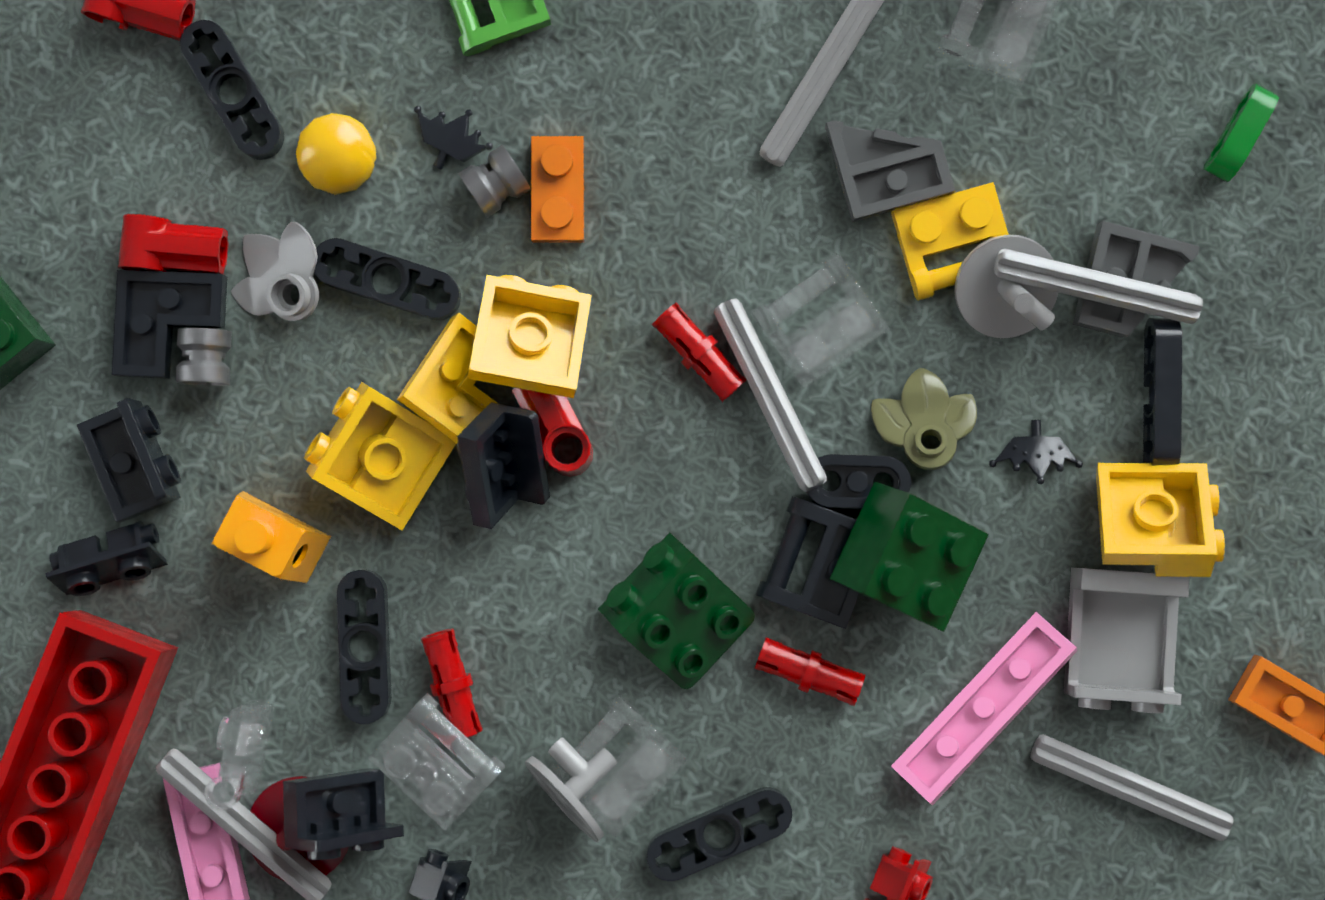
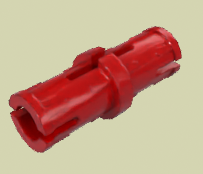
[652,302,747,402]
[420,628,483,741]
[754,637,866,706]

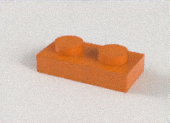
[531,136,584,243]
[1228,655,1325,756]

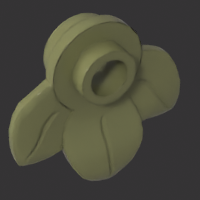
[871,368,977,470]

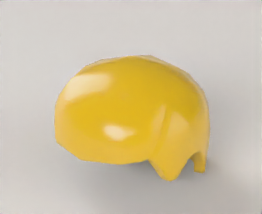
[296,113,376,195]

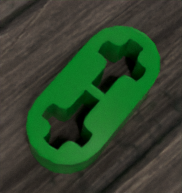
[1204,83,1279,182]

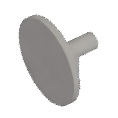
[955,235,1058,338]
[525,737,617,842]

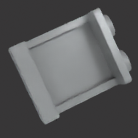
[1064,567,1190,713]

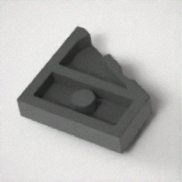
[825,120,955,222]
[1072,221,1200,338]

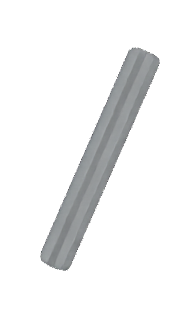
[760,0,884,167]
[994,249,1203,324]
[714,298,827,492]
[1030,734,1233,841]
[156,749,332,900]

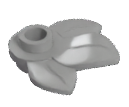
[231,222,319,321]

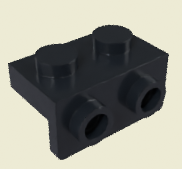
[77,398,181,522]
[457,402,550,529]
[283,768,404,860]

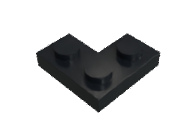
[112,270,228,379]

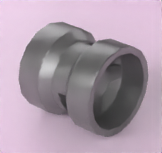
[458,145,531,218]
[176,328,232,386]

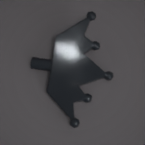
[414,106,493,170]
[989,420,1083,484]

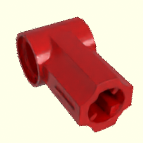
[81,0,196,41]
[118,214,229,275]
[512,388,594,477]

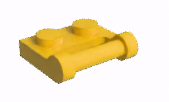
[891,182,1009,301]

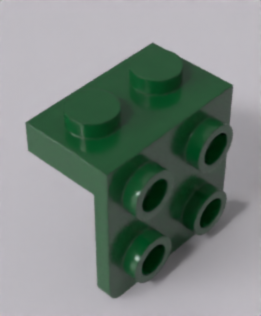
[598,532,755,689]

